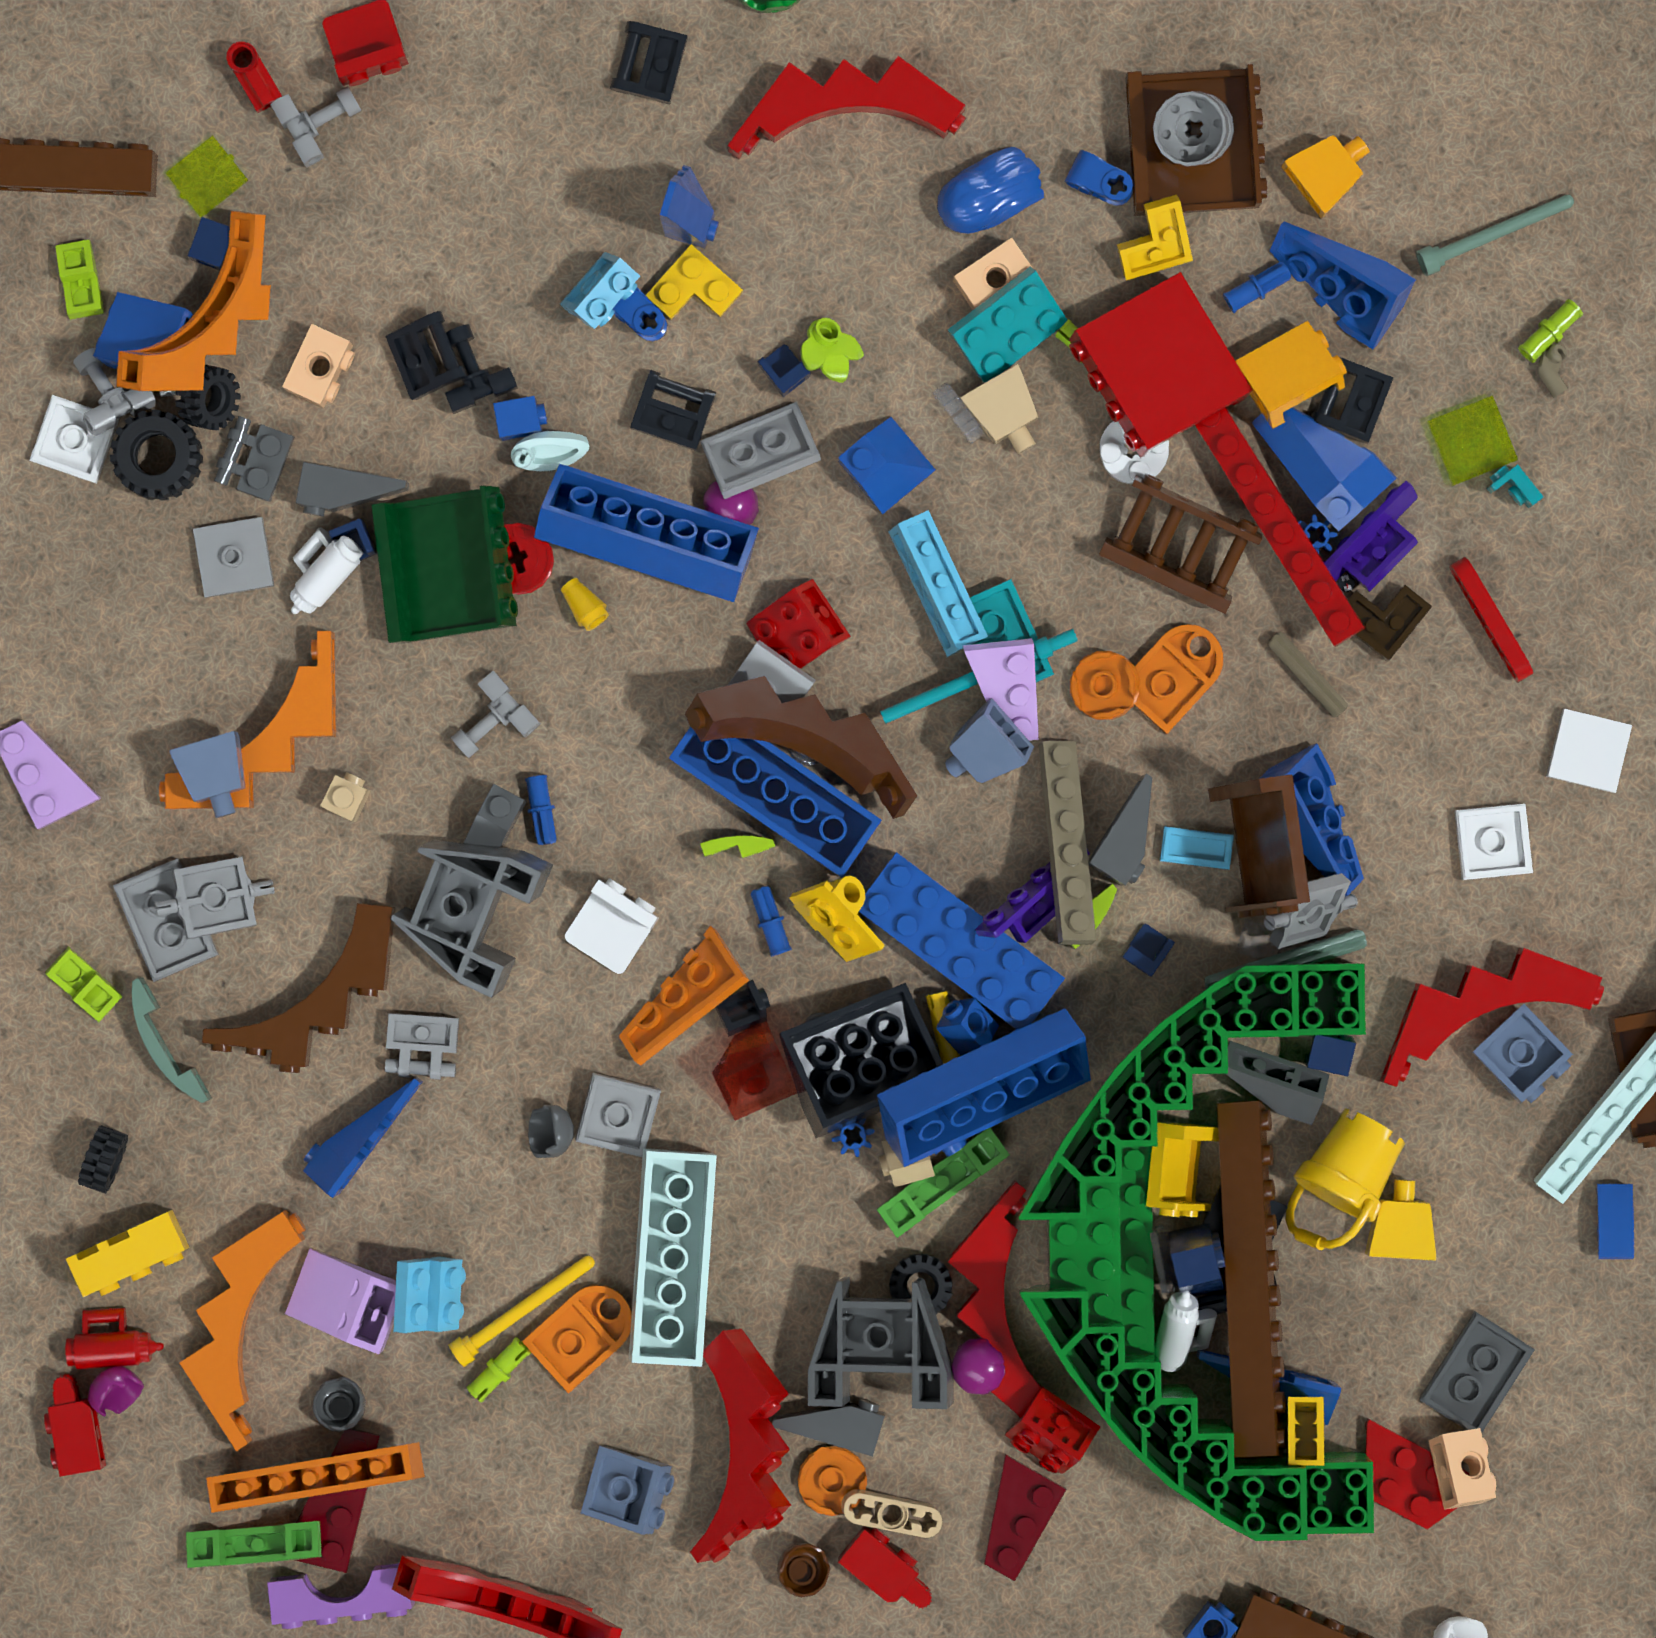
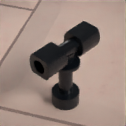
[445,324,518,414]

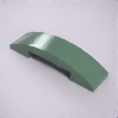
[132,978,212,1103]

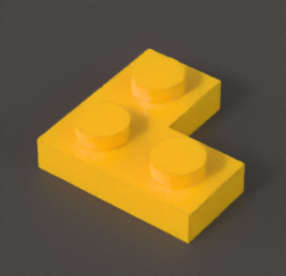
[1117,195,1193,281]
[646,244,743,320]

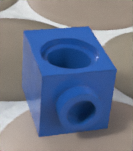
[493,396,547,441]
[936,998,999,1056]
[1182,1601,1239,1638]

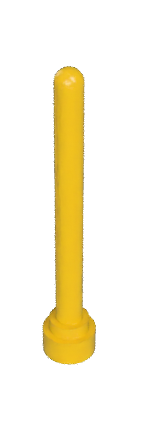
[448,1256,595,1367]

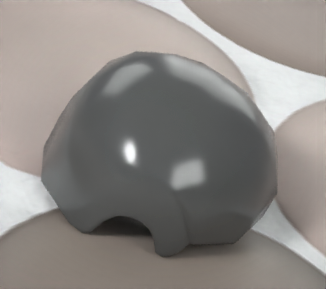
[528,1105,574,1158]
[312,1376,366,1431]

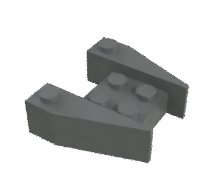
[391,840,553,998]
[808,1277,954,1409]

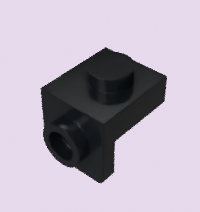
[715,979,770,1037]

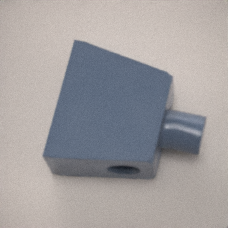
[945,698,1034,783]
[169,731,245,818]

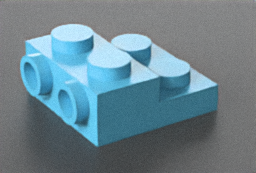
[560,252,640,329]
[393,1256,466,1333]

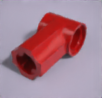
[226,41,282,113]

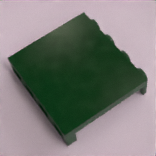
[371,485,518,644]

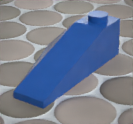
[660,165,719,249]
[1270,221,1416,350]
[1251,407,1397,532]
[1259,743,1364,896]
[303,1077,423,1198]
[1196,1350,1341,1425]

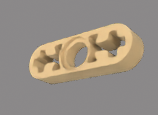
[841,1489,942,1538]

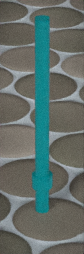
[880,628,1078,724]

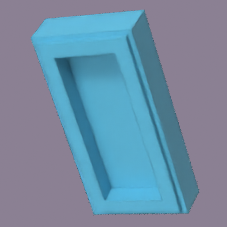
[1160,826,1234,870]

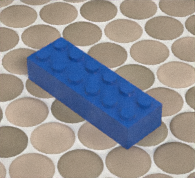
[534,464,759,602]
[669,727,882,878]
[859,852,1065,1029]
[877,1008,1091,1167]

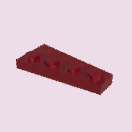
[295,1428,380,1573]

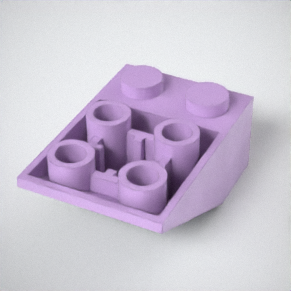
[285,1248,396,1354]

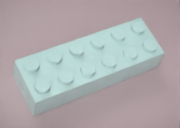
[629,1149,717,1367]

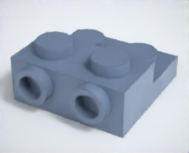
[1472,1004,1573,1104]
[581,1446,674,1535]

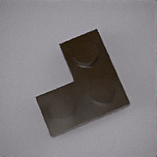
[1348,585,1432,662]

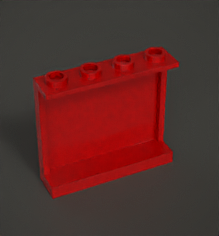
[1069,272,1253,458]

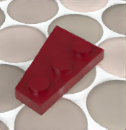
[984,1454,1066,1581]

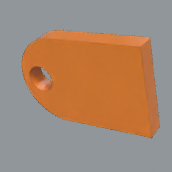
[1135,624,1223,734]
[522,1285,632,1394]

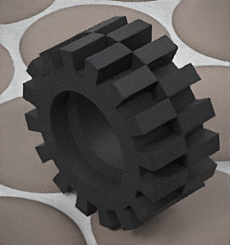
[175,365,241,430]
[78,1125,128,1194]
[889,1253,953,1314]

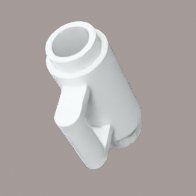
[290,528,363,614]
[1155,1291,1217,1372]

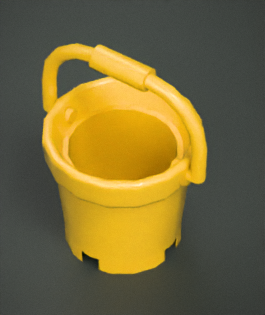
[1285,1108,1405,1250]

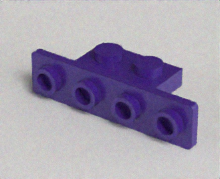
[1323,481,1418,592]
[975,849,1090,943]

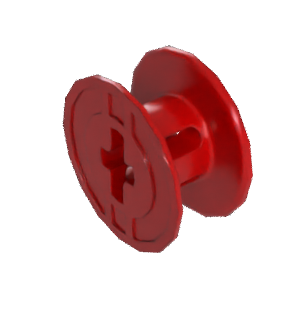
[504,523,554,595]

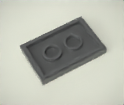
[1419,1311,1535,1433]

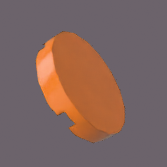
[1070,651,1140,720]
[797,1445,867,1516]

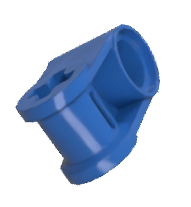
[1064,150,1133,206]
[613,287,668,342]

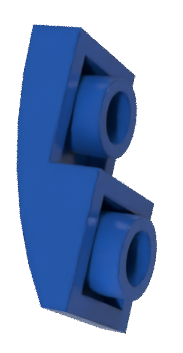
[1596,1184,1634,1259]

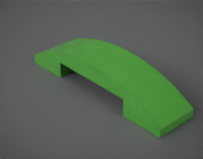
[876,1128,1010,1238]
[186,1521,322,1568]

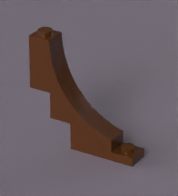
[685,676,917,819]

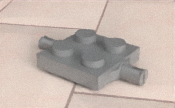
[154,857,275,940]
[1264,873,1358,949]

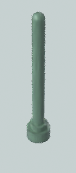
[1416,195,1574,277]

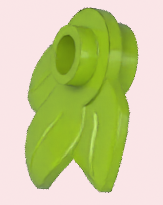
[800,318,864,383]

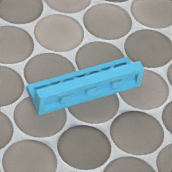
[888,510,988,657]

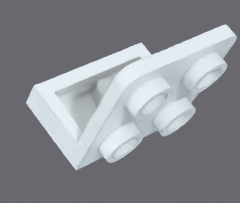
[565,878,659,974]

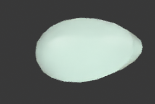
[511,431,589,471]

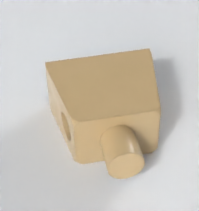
[960,364,1038,454]

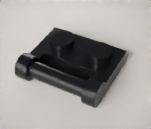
[610,21,688,105]
[385,311,467,400]
[1311,357,1394,444]
[630,370,717,451]

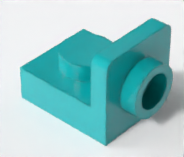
[1486,464,1544,508]

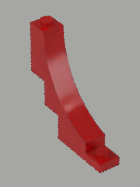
[727,56,966,159]
[1380,948,1604,1087]
[947,1180,1042,1418]

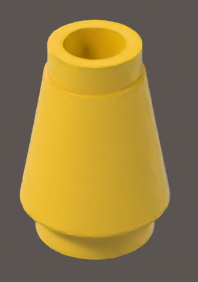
[561,578,609,631]

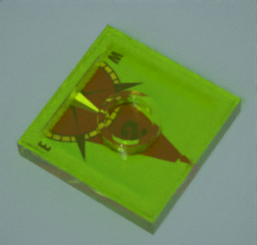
[1427,395,1518,486]

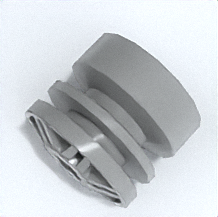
[1153,91,1234,166]

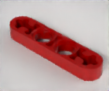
[1449,557,1533,683]

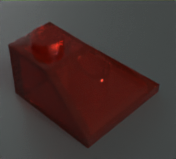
[712,1021,797,1121]

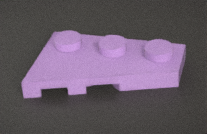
[963,638,1039,741]
[0,720,101,830]

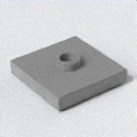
[193,517,274,598]
[727,640,816,703]
[575,1073,661,1157]

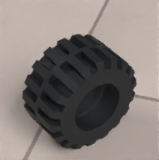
[110,410,203,501]

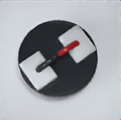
[1337,574,1355,592]

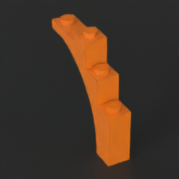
[116,211,271,391]

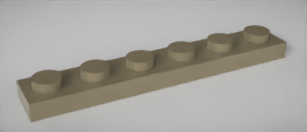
[1039,741,1096,945]

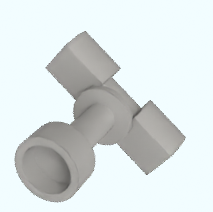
[270,86,362,167]
[73,348,156,437]
[451,671,541,758]

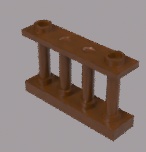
[1099,473,1263,614]

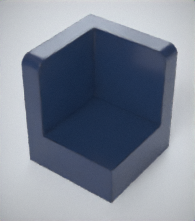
[188,217,230,271]
[757,344,811,398]
[328,519,377,561]
[1121,924,1175,977]
[1304,1035,1356,1077]

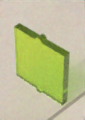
[165,135,249,217]

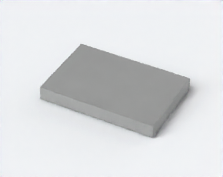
[700,402,821,499]
[113,858,219,982]

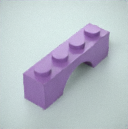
[267,1563,415,1629]

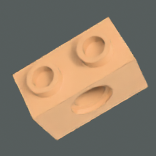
[953,238,1032,310]
[282,324,355,408]
[1428,1428,1496,1510]

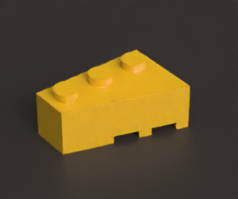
[66,1210,190,1297]

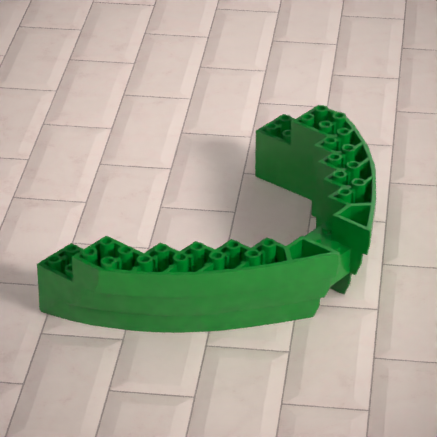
[1018,963,1374,1541]

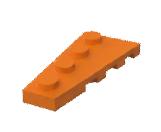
[619,926,749,1066]

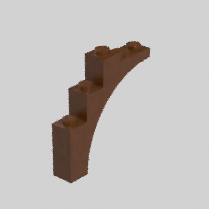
[202,903,395,1073]

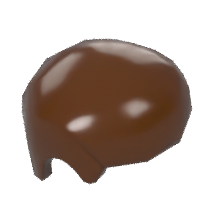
[777,1543,831,1598]

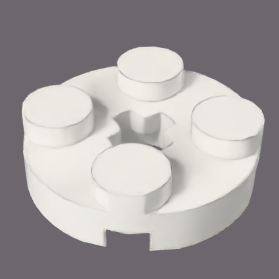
[1099,421,1169,484]

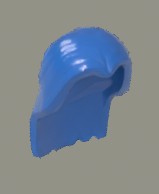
[937,147,1044,234]

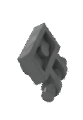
[214,416,295,502]

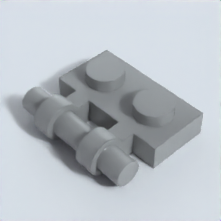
[385,1013,459,1080]

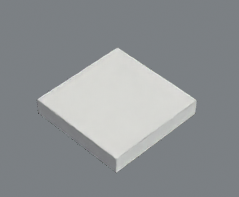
[30,395,120,484]
[1546,709,1632,793]
[1455,804,1533,880]

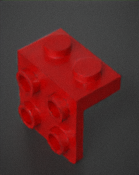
[322,0,409,86]

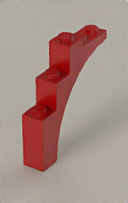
[690,1329,791,1563]
[392,1555,622,1638]

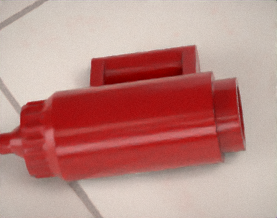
[65,1307,164,1369]

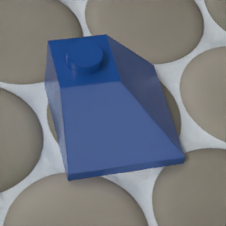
[838,417,936,515]

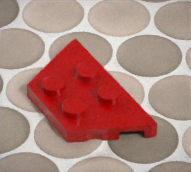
[1365,1418,1470,1530]

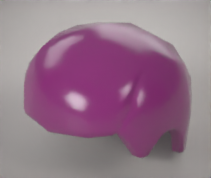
[703,481,759,525]
[951,1338,1005,1395]
[88,1366,144,1417]

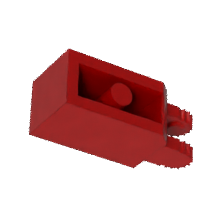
[44,1373,106,1477]
[838,1526,932,1609]

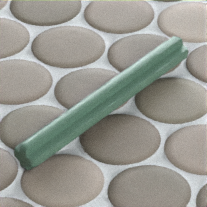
[1204,929,1367,989]

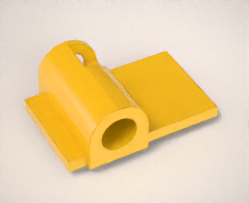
[789,876,885,962]

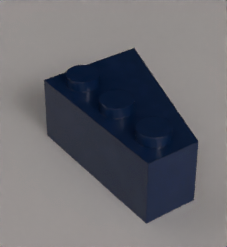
[1168,1223,1226,1296]

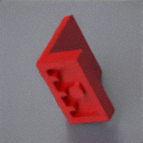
[746,579,851,669]
[1005,1387,1101,1474]

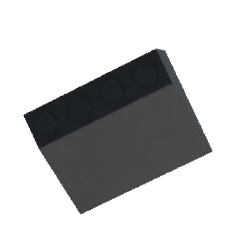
[779,983,943,1138]

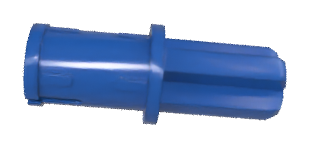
[1223,262,1291,313]
[525,775,557,845]
[751,886,792,957]

